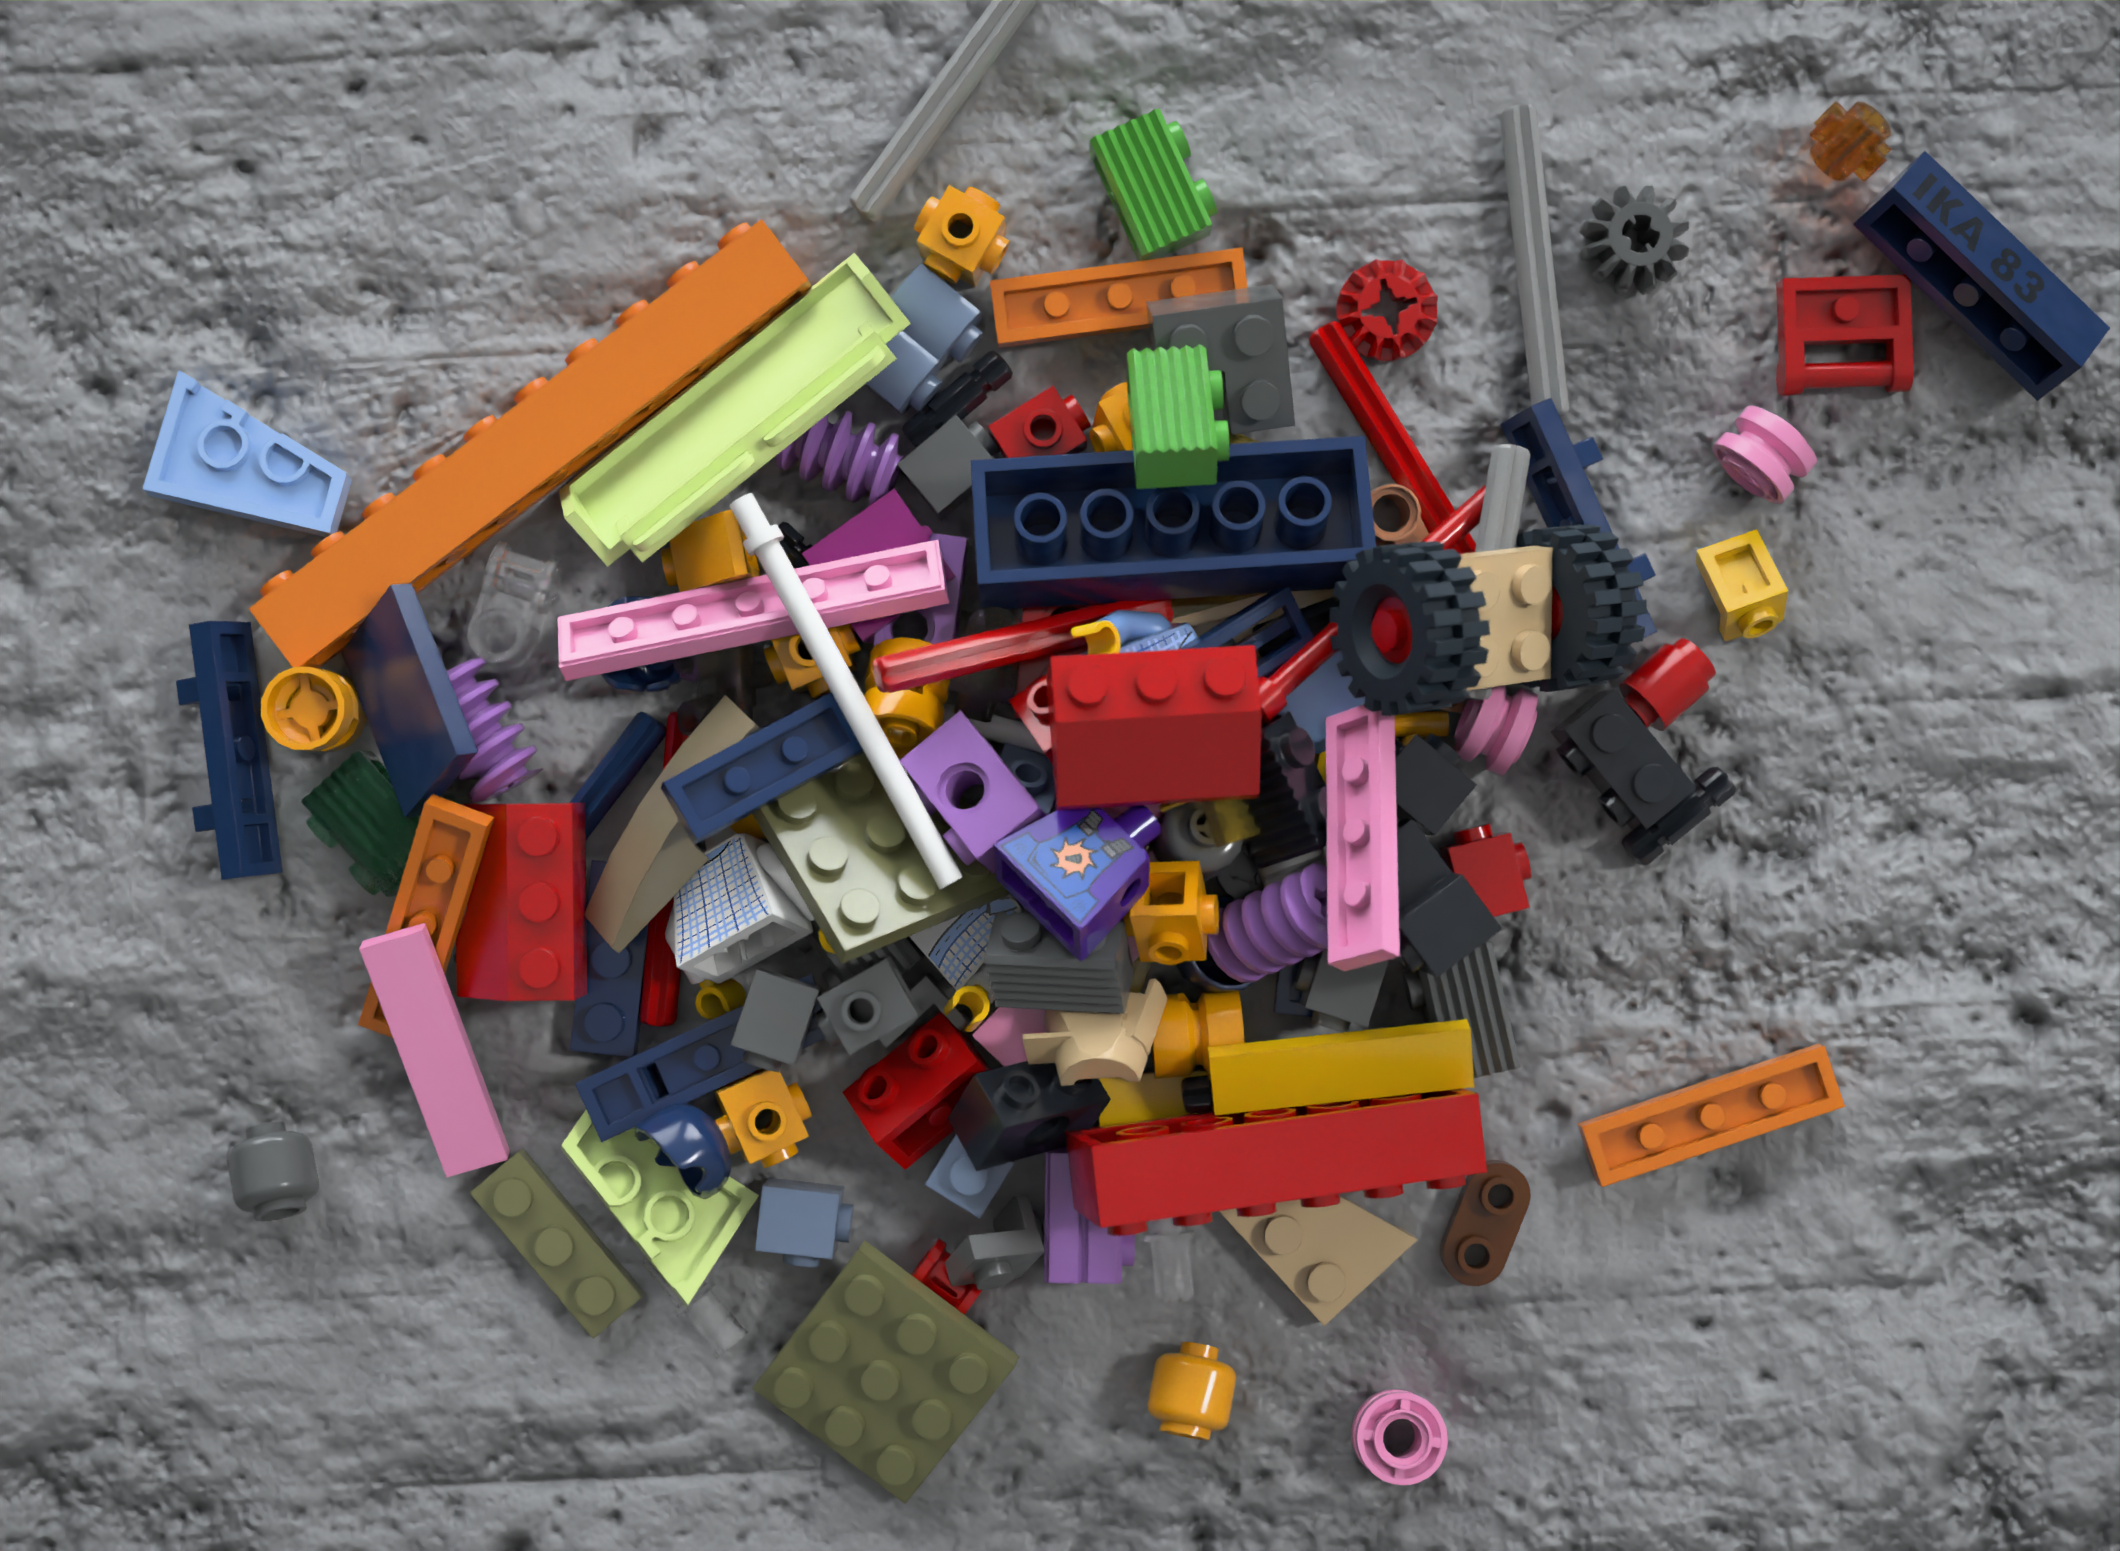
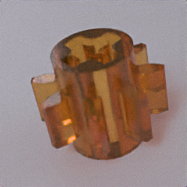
[1809,101,1891,182]

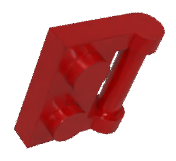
[1776,274,1914,396]

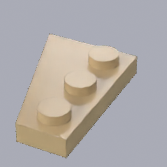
[1219,1196,1418,1326]

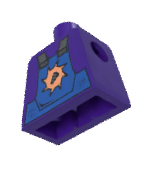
[994,805,1161,962]

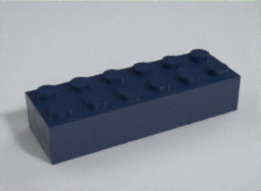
[971,436,1376,611]

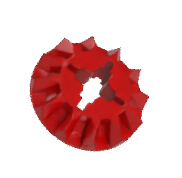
[1336,259,1438,361]

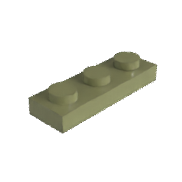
[470,1149,645,1339]

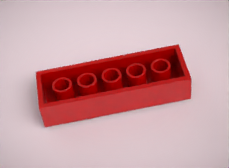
[1065,1089,1487,1236]

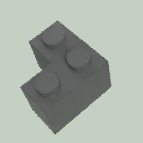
[1146,284,1295,435]

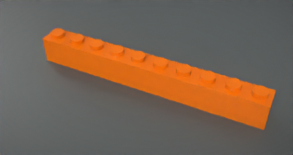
[248,219,812,668]

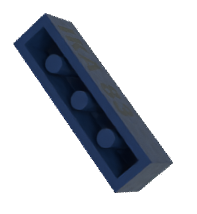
[1853,151,2110,401]

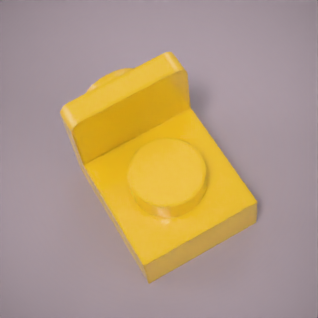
[1695,529,1788,641]

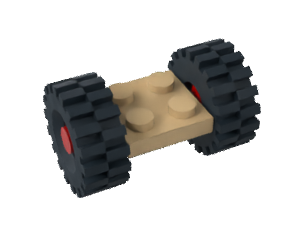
[1329,524,1647,716]

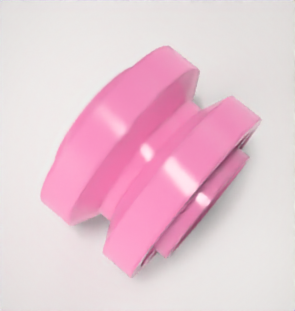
[1712,406,1817,504]
[1454,685,1538,776]
[1351,1389,1448,1485]

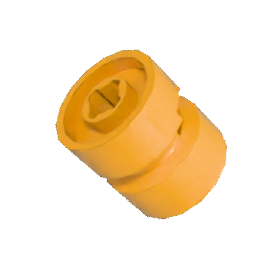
[864,637,951,759]
[261,667,367,752]
[1151,991,1245,1079]

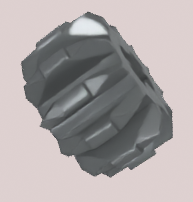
[1579,185,1689,295]

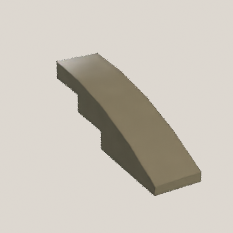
[584,695,761,953]

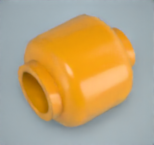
[1148,1341,1237,1441]

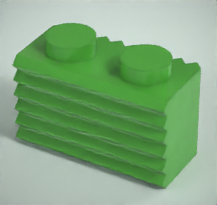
[1089,108,1218,261]
[1127,344,1229,489]

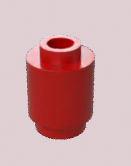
[1619,638,1716,731]

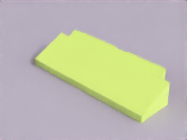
[559,253,911,567]

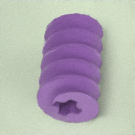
[776,411,906,506]
[447,657,543,803]
[1207,864,1328,983]

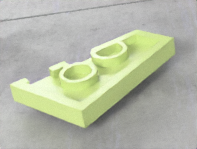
[561,1109,759,1308]

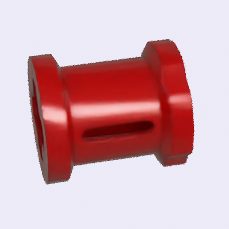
[911,1238,982,1315]

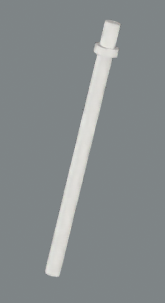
[729,493,963,889]

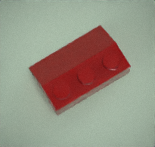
[1046,645,1261,810]
[456,803,587,1001]

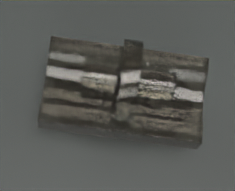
[948,606,1020,723]
[674,644,774,736]

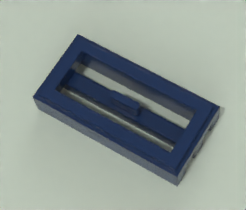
[1180,586,1314,678]

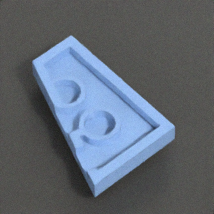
[143,370,352,537]

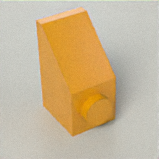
[661,510,761,592]

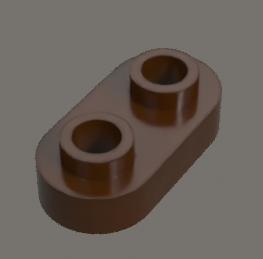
[1440,1160,1531,1286]

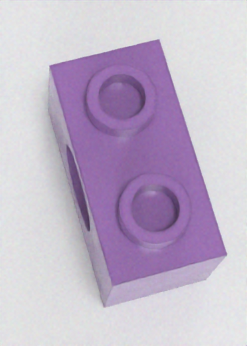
[899,710,1047,874]

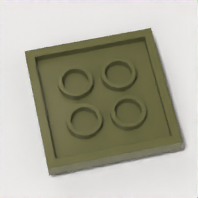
[752,752,1011,964]
[752,1240,1020,1504]

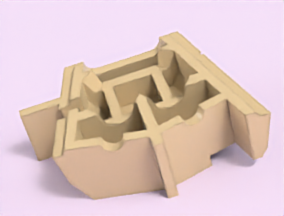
[1022,979,1168,1086]

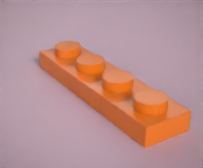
[990,247,1248,348]
[358,794,494,1038]
[1577,1044,1845,1187]

